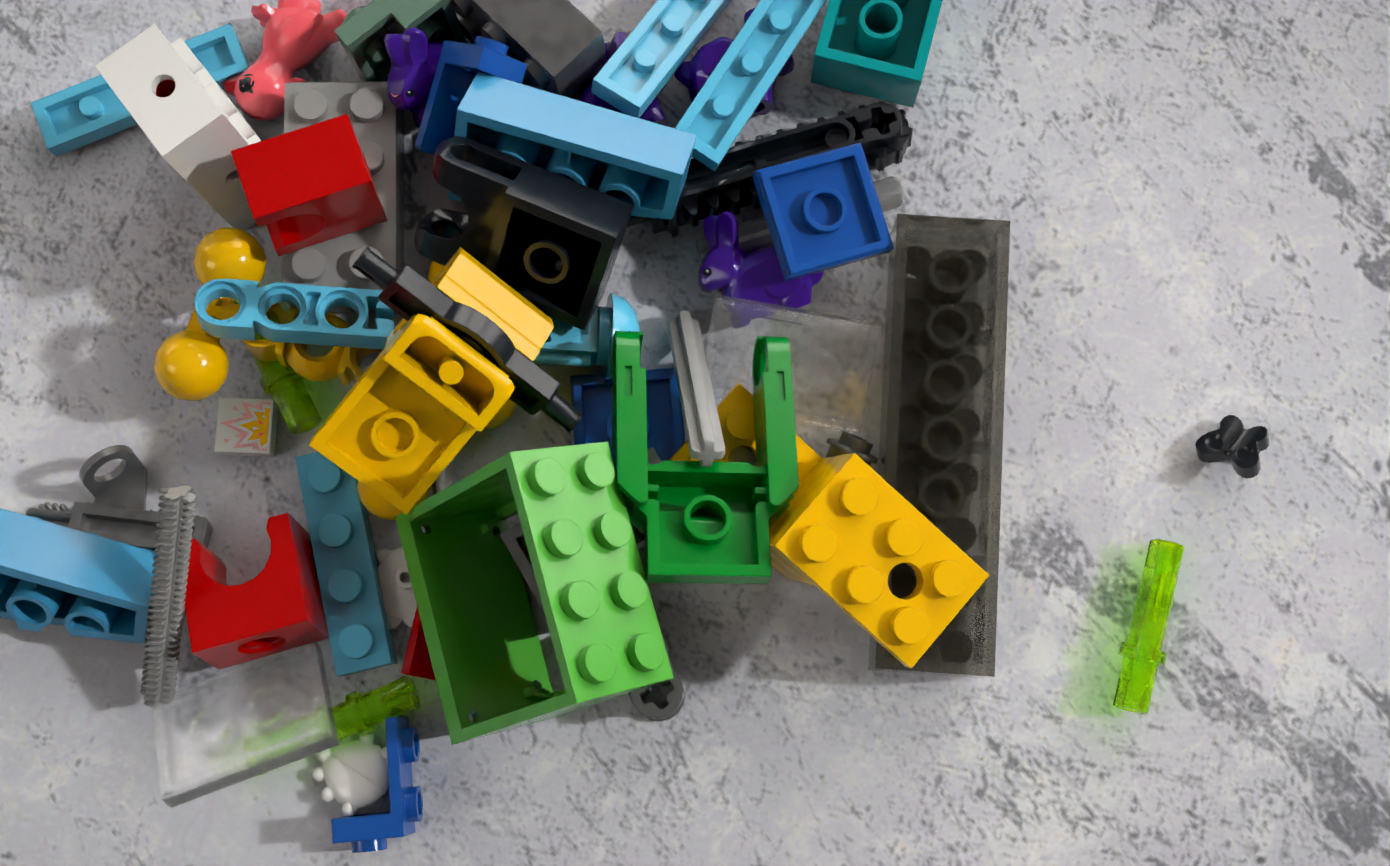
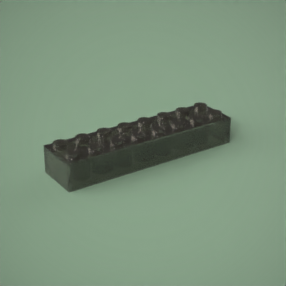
[868,214,1010,679]

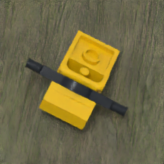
[309,246,584,515]

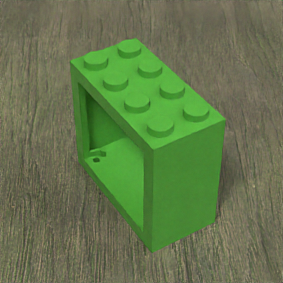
[395,441,674,745]

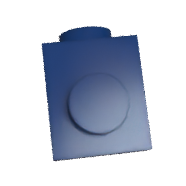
[415,36,527,155]
[331,716,423,853]

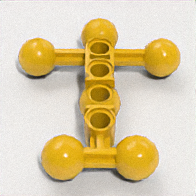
[154,227,517,520]

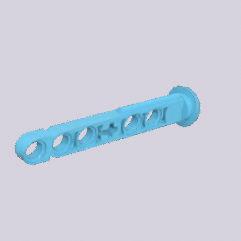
[194,278,640,380]

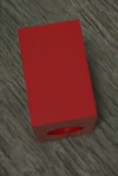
[231,114,388,256]
[184,512,329,670]

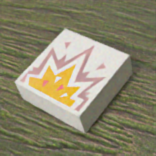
[214,397,280,457]

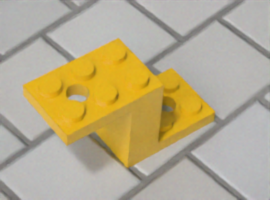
[669,383,990,669]

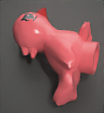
[222,0,347,120]

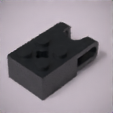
[414,136,634,331]

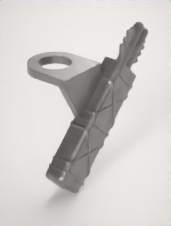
[26,445,213,551]

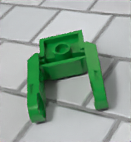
[612,331,799,585]

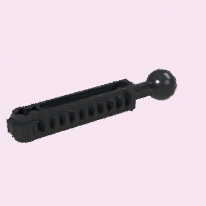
[627,101,913,237]

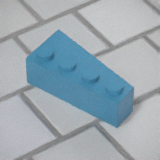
[448,71,697,220]
[0,508,157,644]

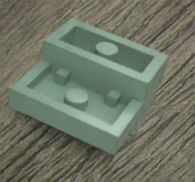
[334,0,467,82]

